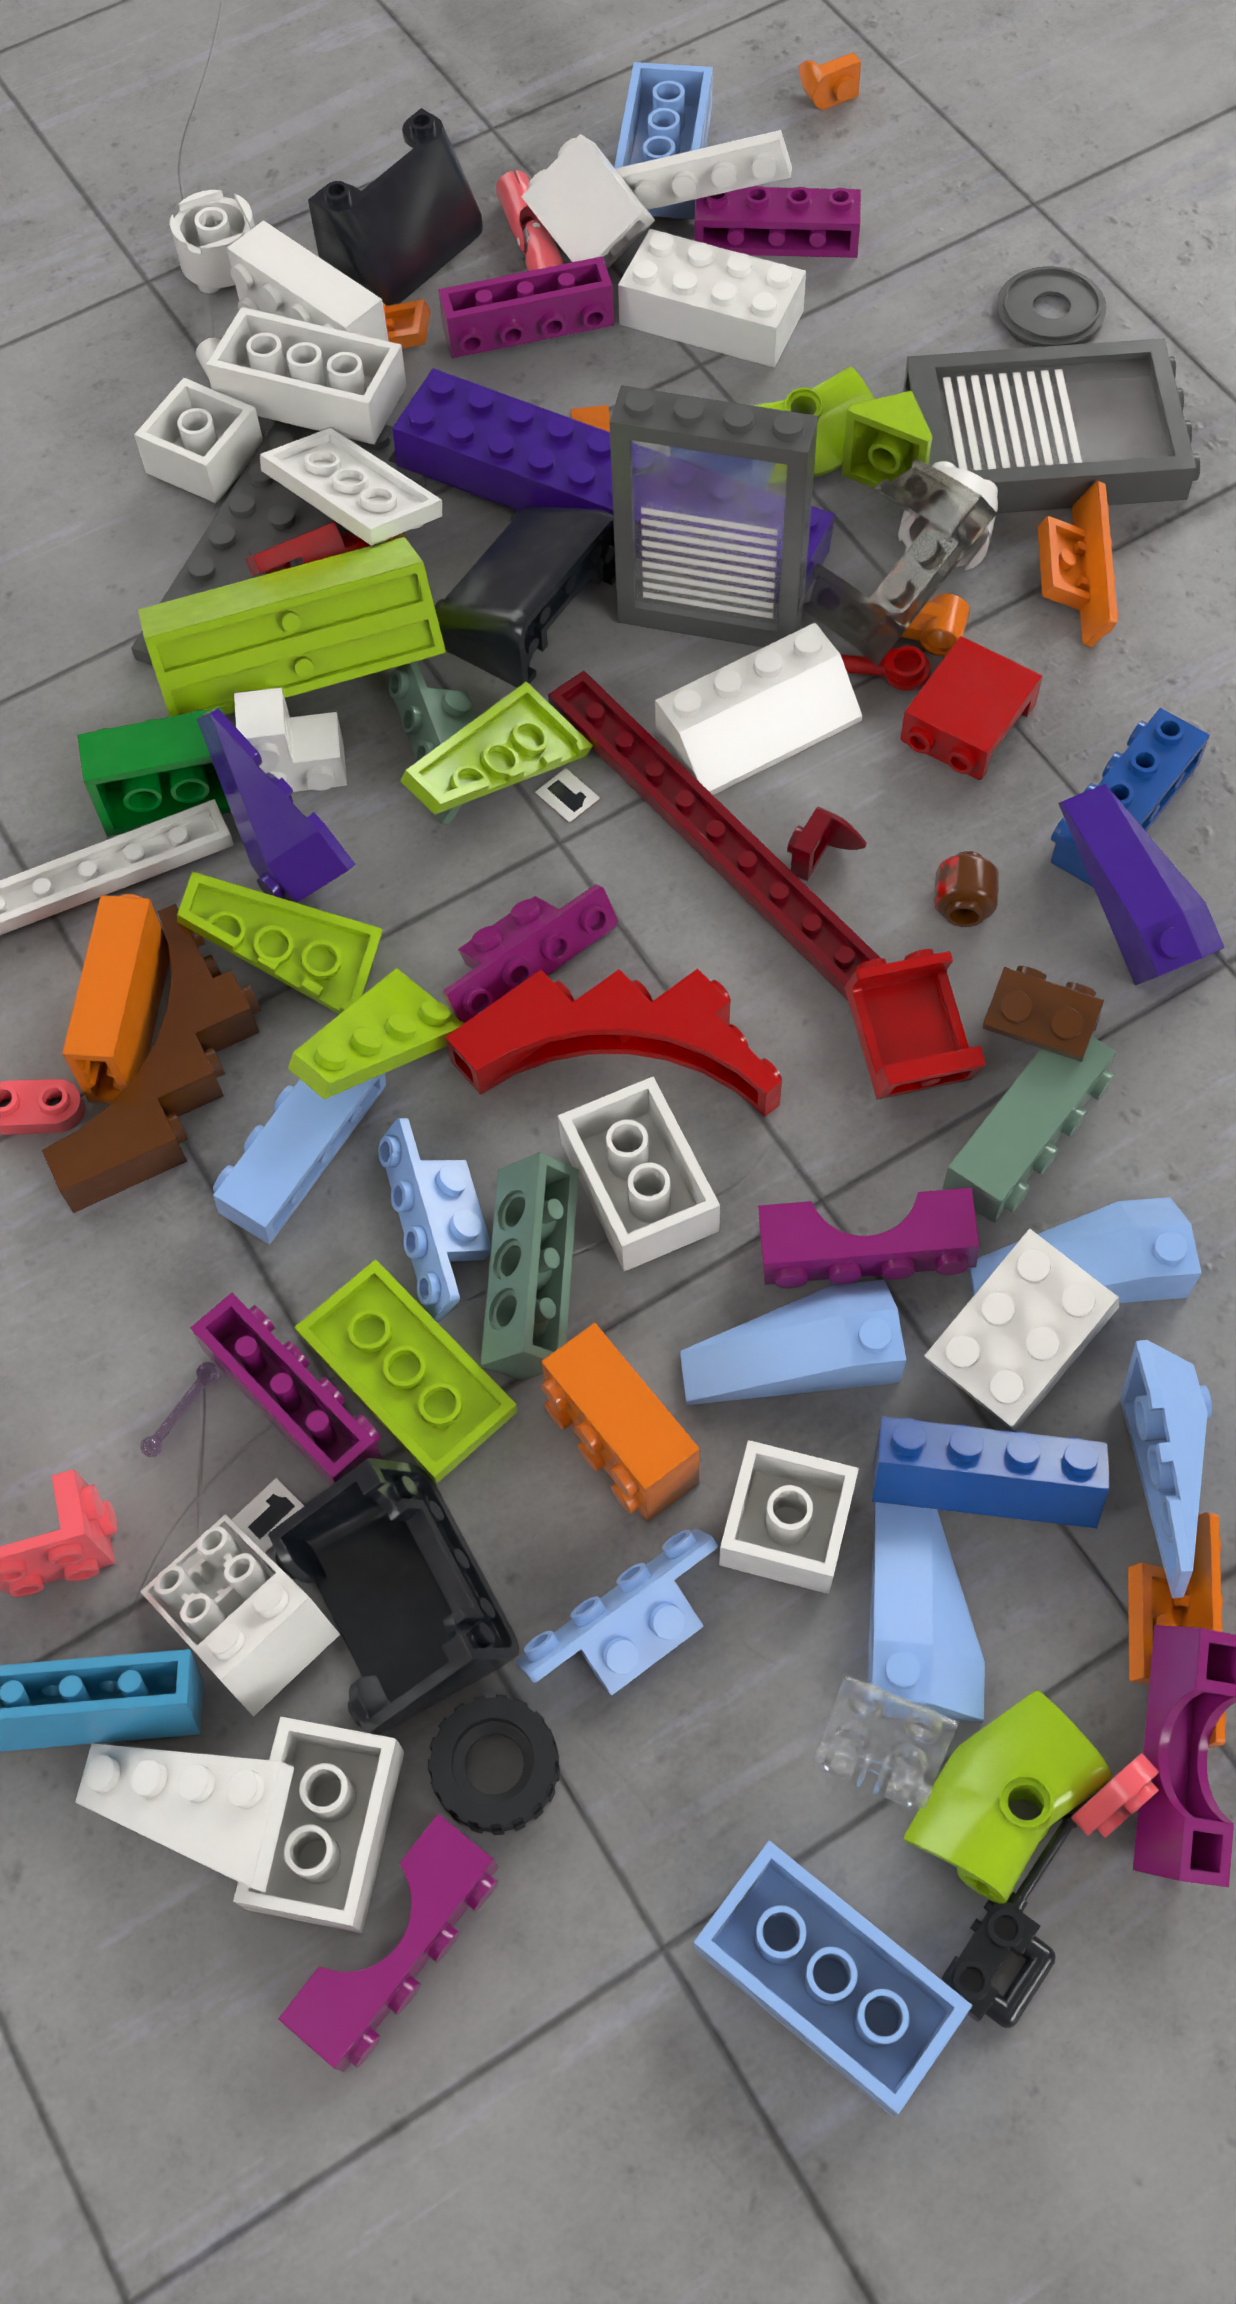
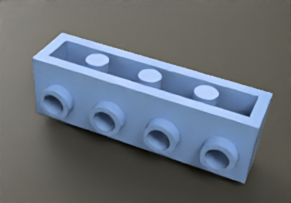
[213,1073,386,1245]

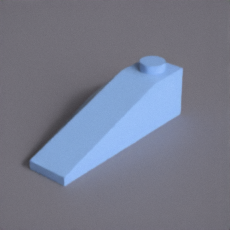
[969,1197,1201,1303]
[680,1280,906,1405]
[1120,1340,1212,1598]
[866,1502,985,1723]

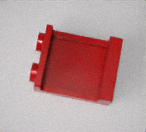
[900,636,1043,780]
[844,949,986,1100]

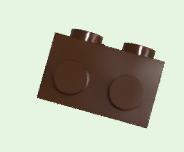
[983,966,1104,1062]

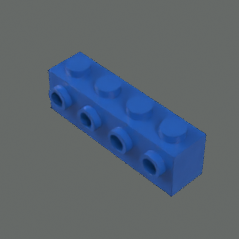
[1051,708,1210,888]
[872,1417,1109,1528]

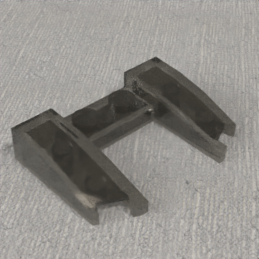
[804,459,997,666]

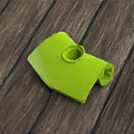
[752,366,875,485]
[904,1690,1112,1904]

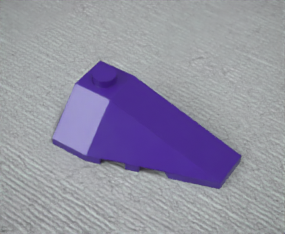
[197,708,356,903]
[1058,784,1225,985]

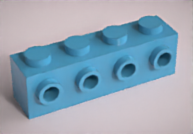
[0,1649,204,1752]

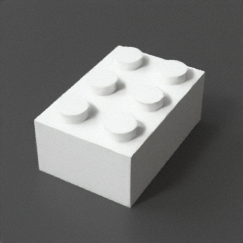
[558,1077,720,1272]
[924,1228,1119,1431]
[233,1716,404,1934]

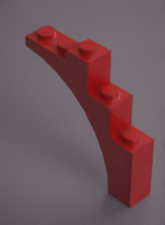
[445,968,782,1117]

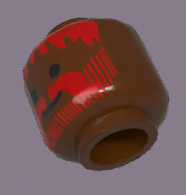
[934,851,999,927]

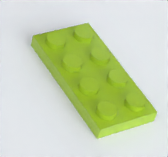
[294,1259,518,1484]

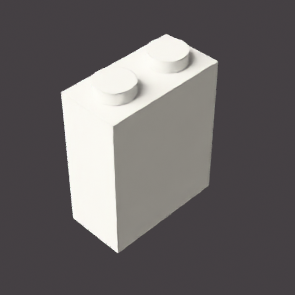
[521,134,655,269]

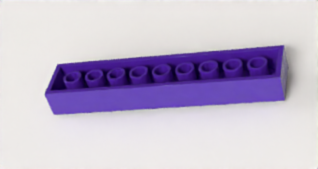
[392,368,835,602]

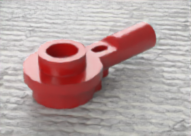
[840,646,930,691]

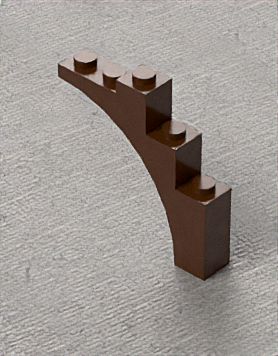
[42,903,261,1213]

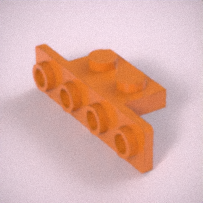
[1037,481,1118,647]
[1128,1512,1226,1748]

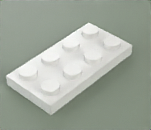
[260,428,442,546]

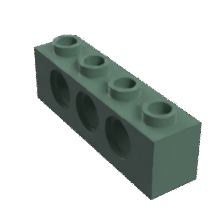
[480,1152,579,1381]

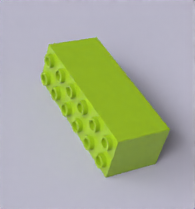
[138,537,446,717]

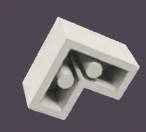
[234,688,347,792]

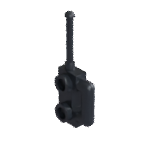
[941,1814,1078,2028]

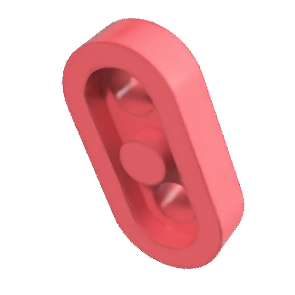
[0,1079,85,1135]
[1071,1753,1159,1838]

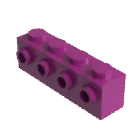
[695,186,861,258]
[438,256,614,359]
[190,1292,383,1486]

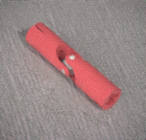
[496,170,565,271]

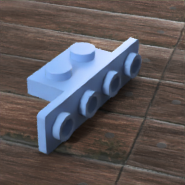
[378,1118,492,1322]
[515,1529,718,1695]

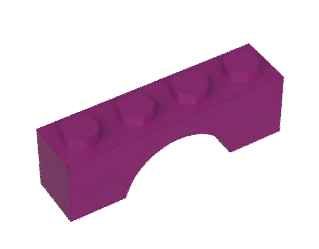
[758,1188,980,1288]
[1133,1625,1236,1888]
[278,1814,499,2072]

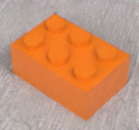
[541,1322,700,1523]

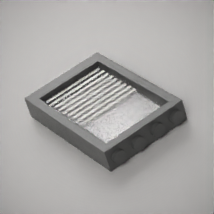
[903,338,1200,513]
[609,385,818,647]

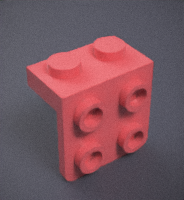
[0,1469,118,1597]

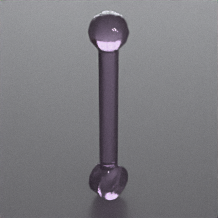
[140,1362,219,1457]

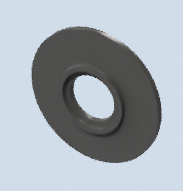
[997,266,1106,347]

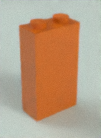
[62,894,170,1103]

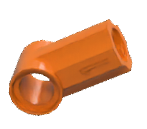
[873,591,970,656]

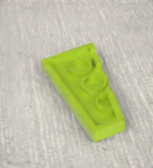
[400,681,593,815]
[177,871,383,1014]
[288,968,464,1099]

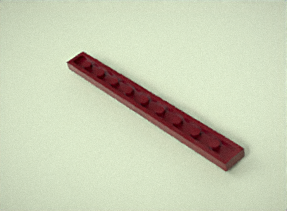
[548,670,881,1001]

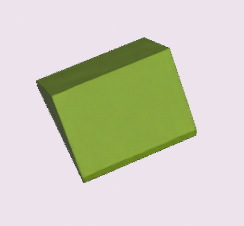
[841,391,932,501]

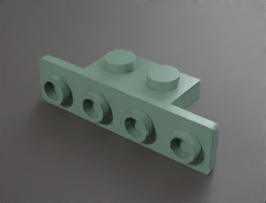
[388,661,477,824]

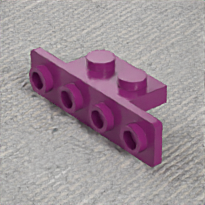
[443,884,618,1023]

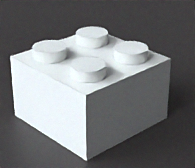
[134,377,263,504]
[719,1440,859,1594]

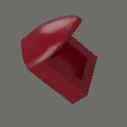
[787,806,867,881]

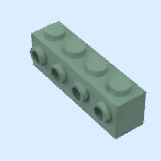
[942,1036,1117,1223]

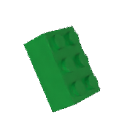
[77,707,231,837]

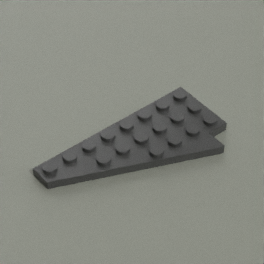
[131,421,427,665]

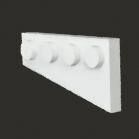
[75,1744,294,1893]

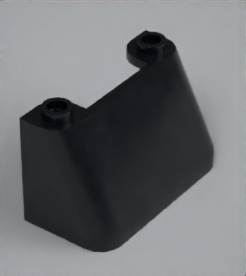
[308,108,483,306]
[435,505,616,688]
[268,1458,519,1734]

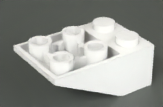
[140,1514,340,1717]

